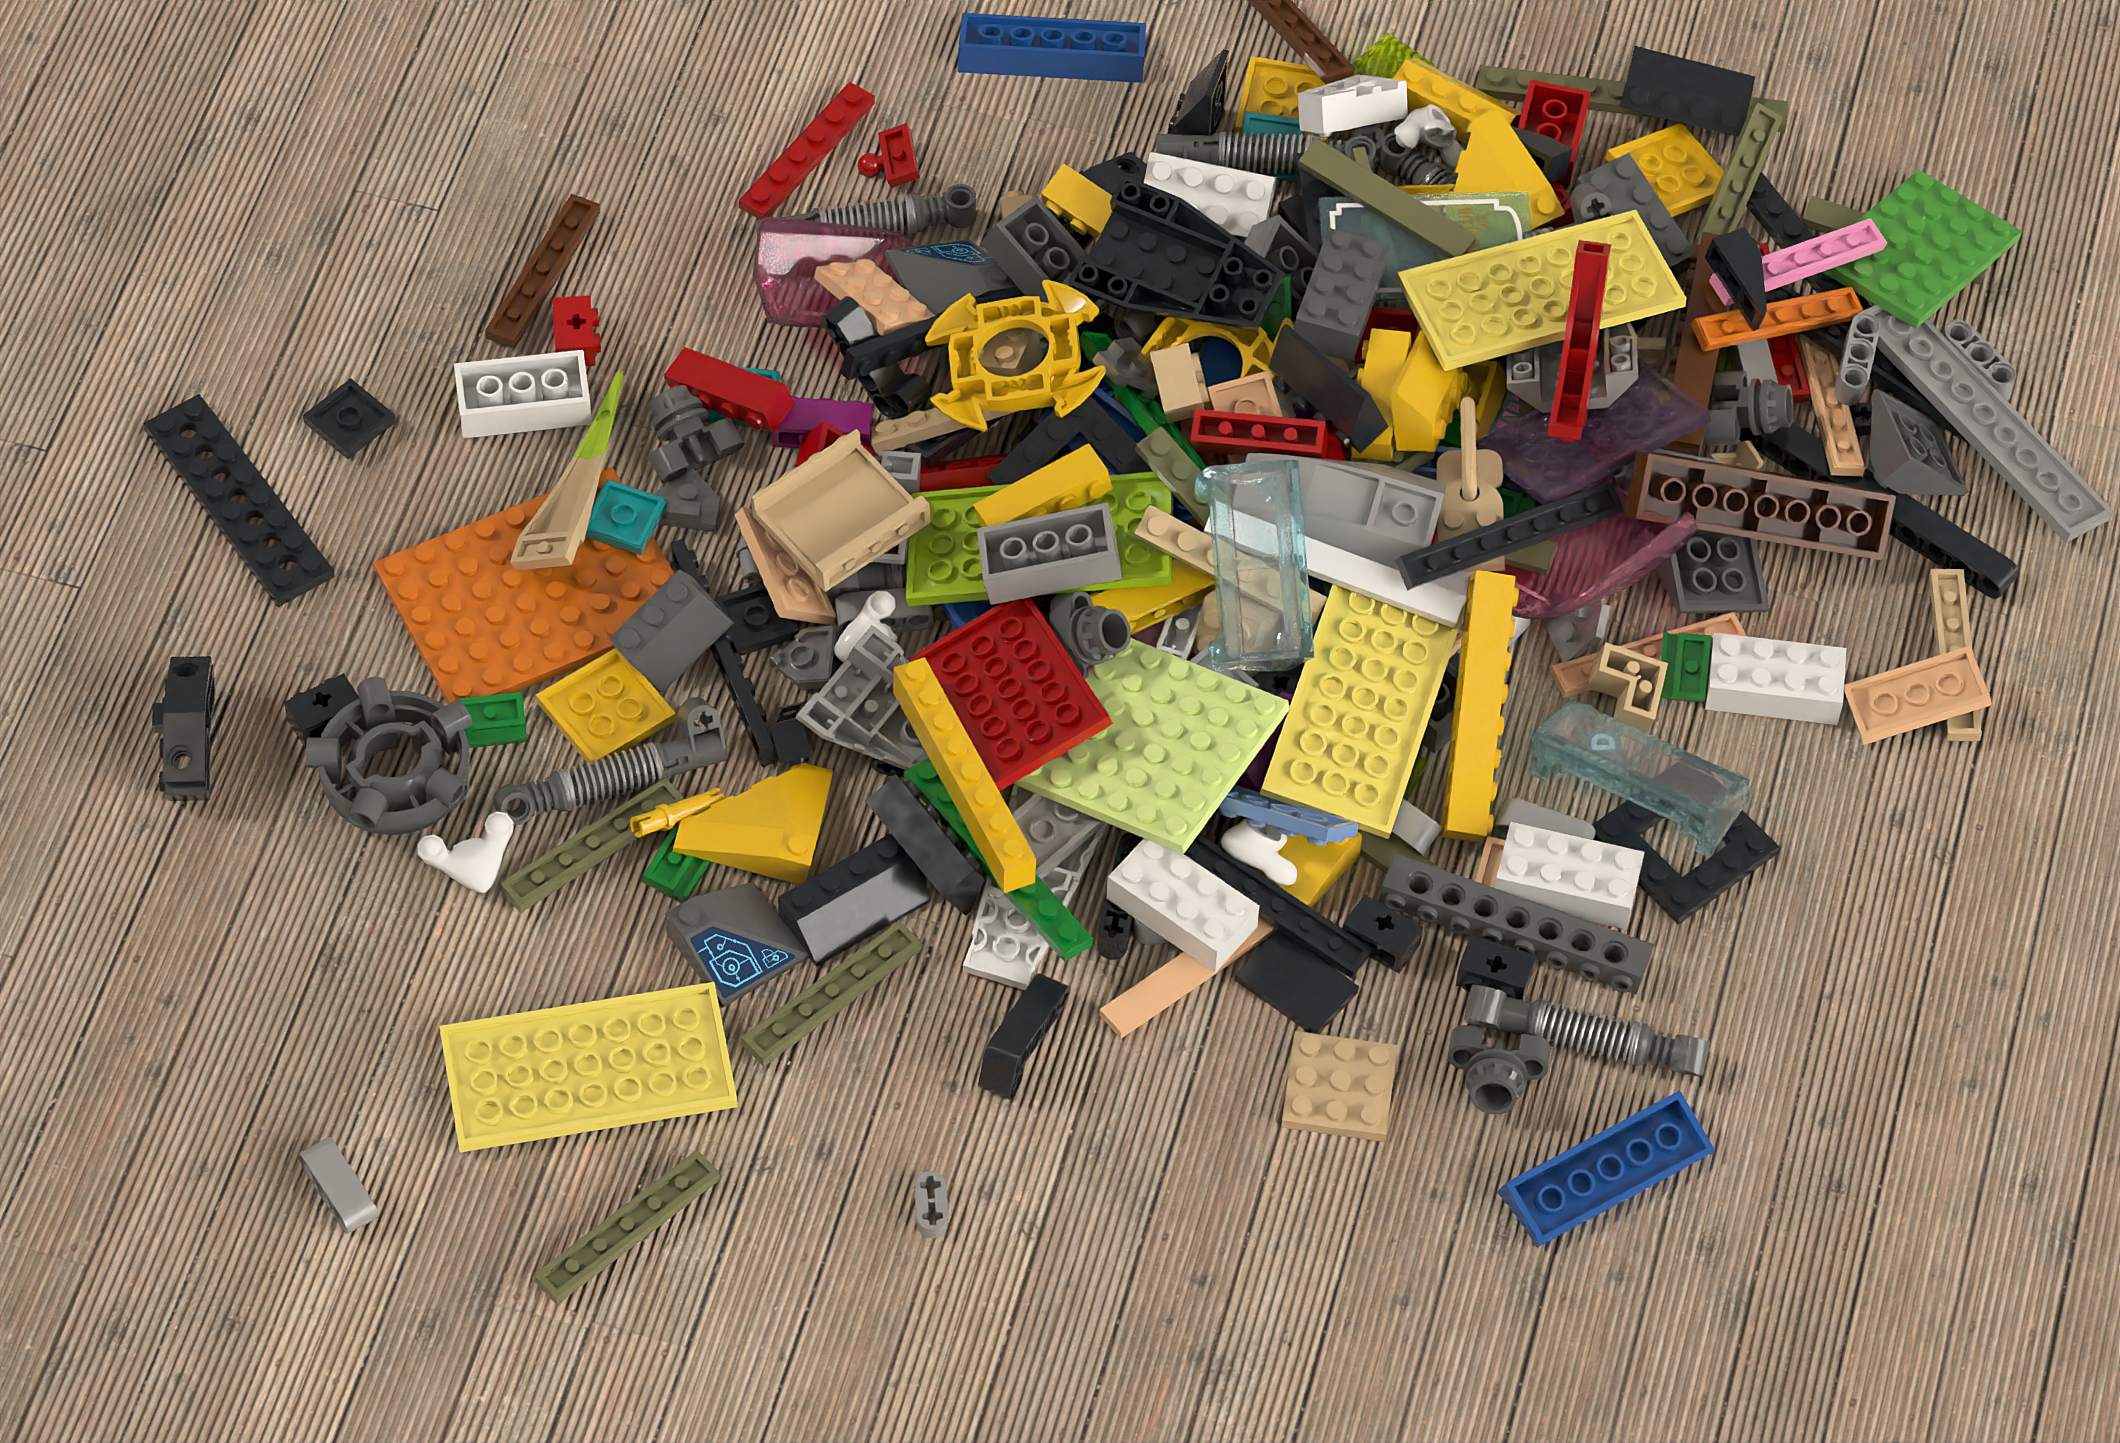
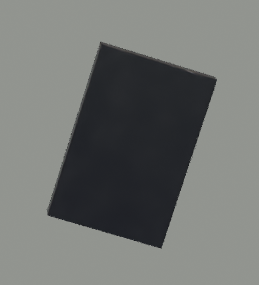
[1235,930,1359,1034]

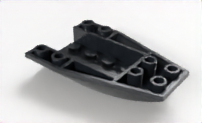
[1067,175,1285,330]

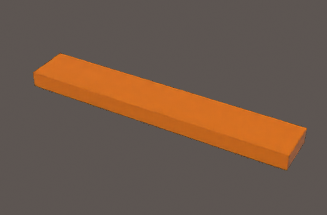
[1690,286,1864,351]

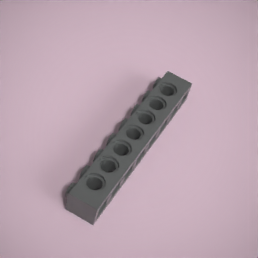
[1379,853,1654,995]

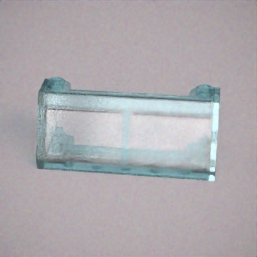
[1195,460,1315,671]
[1532,699,1750,857]

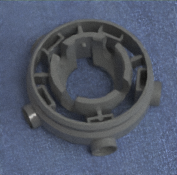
[306,677,473,835]

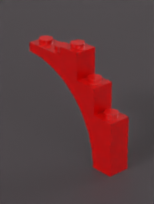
[1547,240,1611,442]

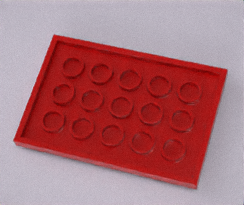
[910,597,1113,791]

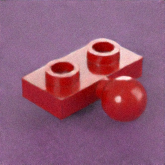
[857,123,920,188]

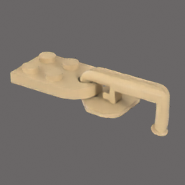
[1436,397,1505,572]

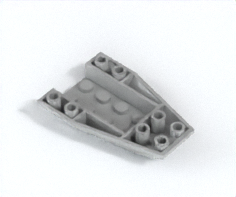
[1507,322,1638,413]
[1232,453,1446,571]

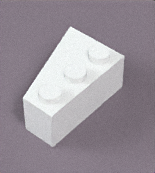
[1298,74,1408,137]

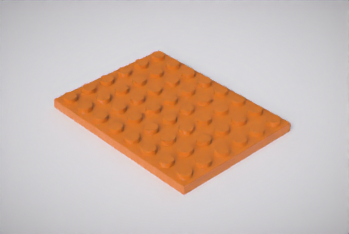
[373,467,675,704]

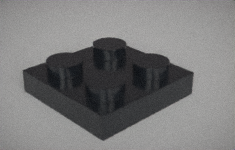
[303,378,396,459]
[714,583,799,656]

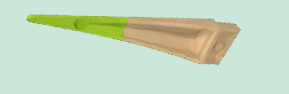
[510,370,624,571]

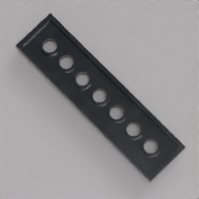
[143,394,335,607]

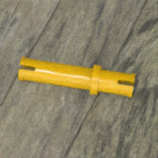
[630,787,725,838]

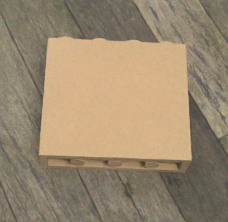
[751,429,931,592]

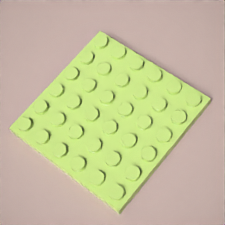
[1013,638,1290,854]

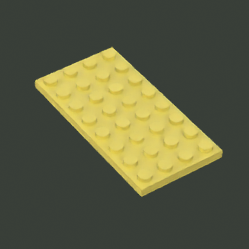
[1397,210,1686,371]
[1260,584,1465,839]
[439,982,738,1153]

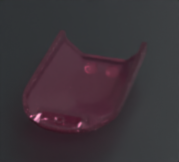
[753,217,914,328]
[1493,474,1698,619]

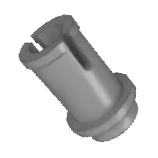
[735,540,762,584]

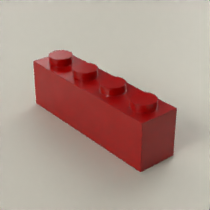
[663,347,795,433]
[1191,409,1329,459]

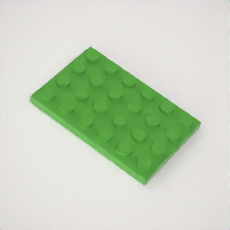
[1823,170,2022,329]

